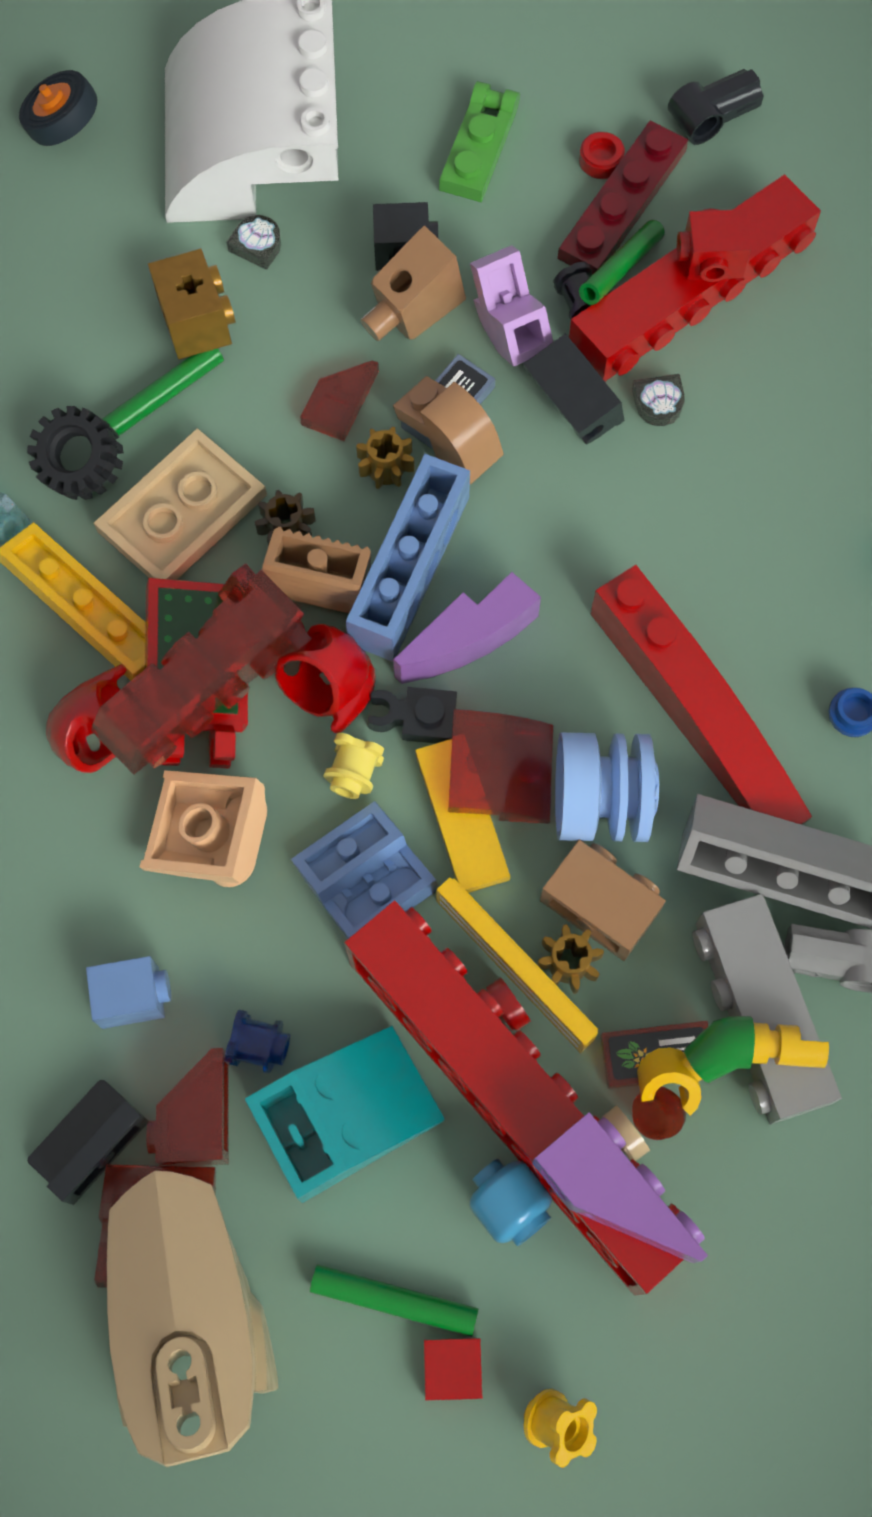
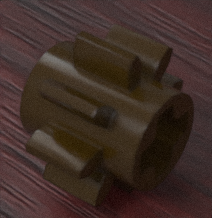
[255,490,316,547]

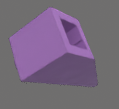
[532,1112,708,1263]

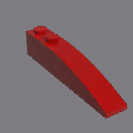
[590,564,812,825]

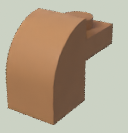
[393,376,504,485]

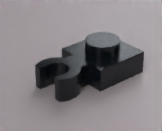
[368,687,457,743]

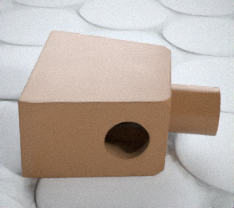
[360,226,466,341]

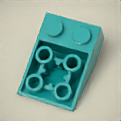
[245,1026,445,1203]

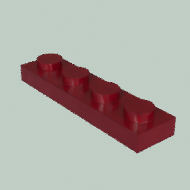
[558,120,688,275]

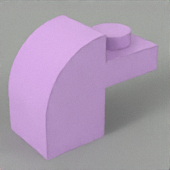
[470,245,553,367]

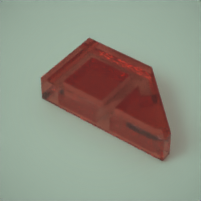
[300,360,379,441]

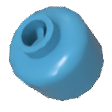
[469,1159,552,1246]

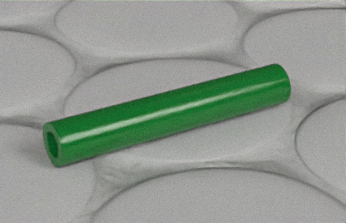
[579,220,665,305]
[102,348,224,436]
[310,1264,479,1337]

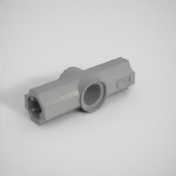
[784,924,872,993]

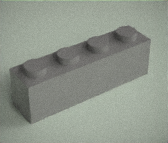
[677,794,872,928]
[692,894,842,1125]

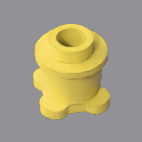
[323,733,384,799]

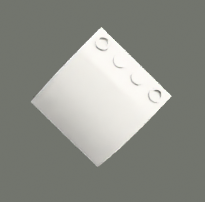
[165,0,338,223]

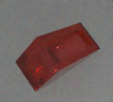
[146,1048,229,1167]

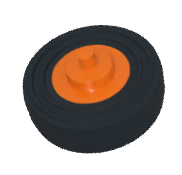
[19,70,98,146]

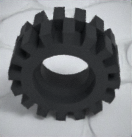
[27,406,124,500]

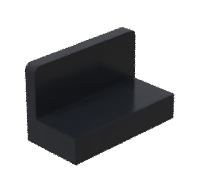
[27,1080,149,1205]

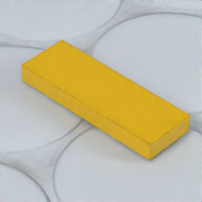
[415,735,510,893]

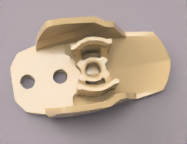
[107,1171,278,1467]

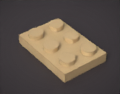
[94,428,267,580]

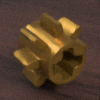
[356,426,415,489]
[537,924,604,994]

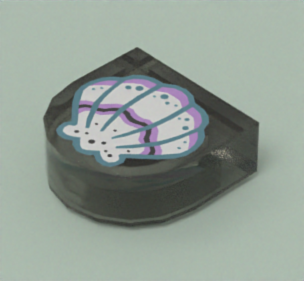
[226,215,281,270]
[632,374,685,426]

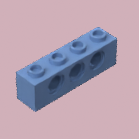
[346,454,470,662]

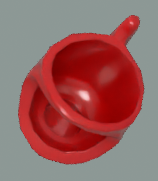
[275,624,376,734]
[46,664,141,773]

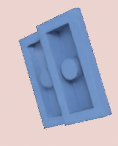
[291,801,438,939]

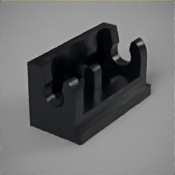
[523,333,625,444]

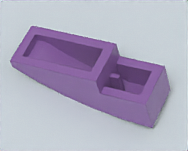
[393,572,541,684]

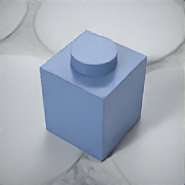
[86,956,171,1029]

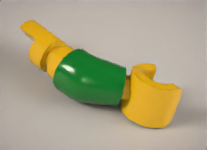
[637,1016,829,1116]

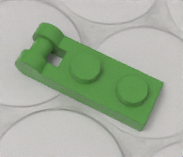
[439,81,520,203]

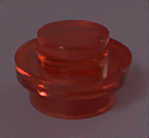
[632,1086,686,1140]

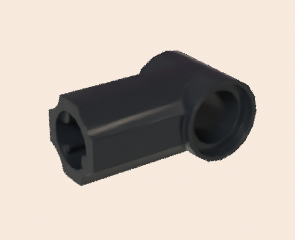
[668,69,764,145]

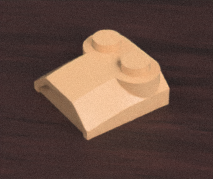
[140,770,267,887]

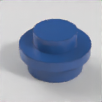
[828,688,872,737]

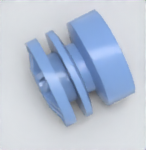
[555,732,659,842]

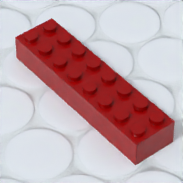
[344,900,684,1296]

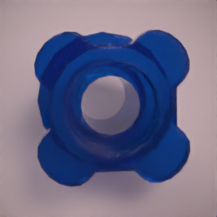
[225,1009,291,1074]

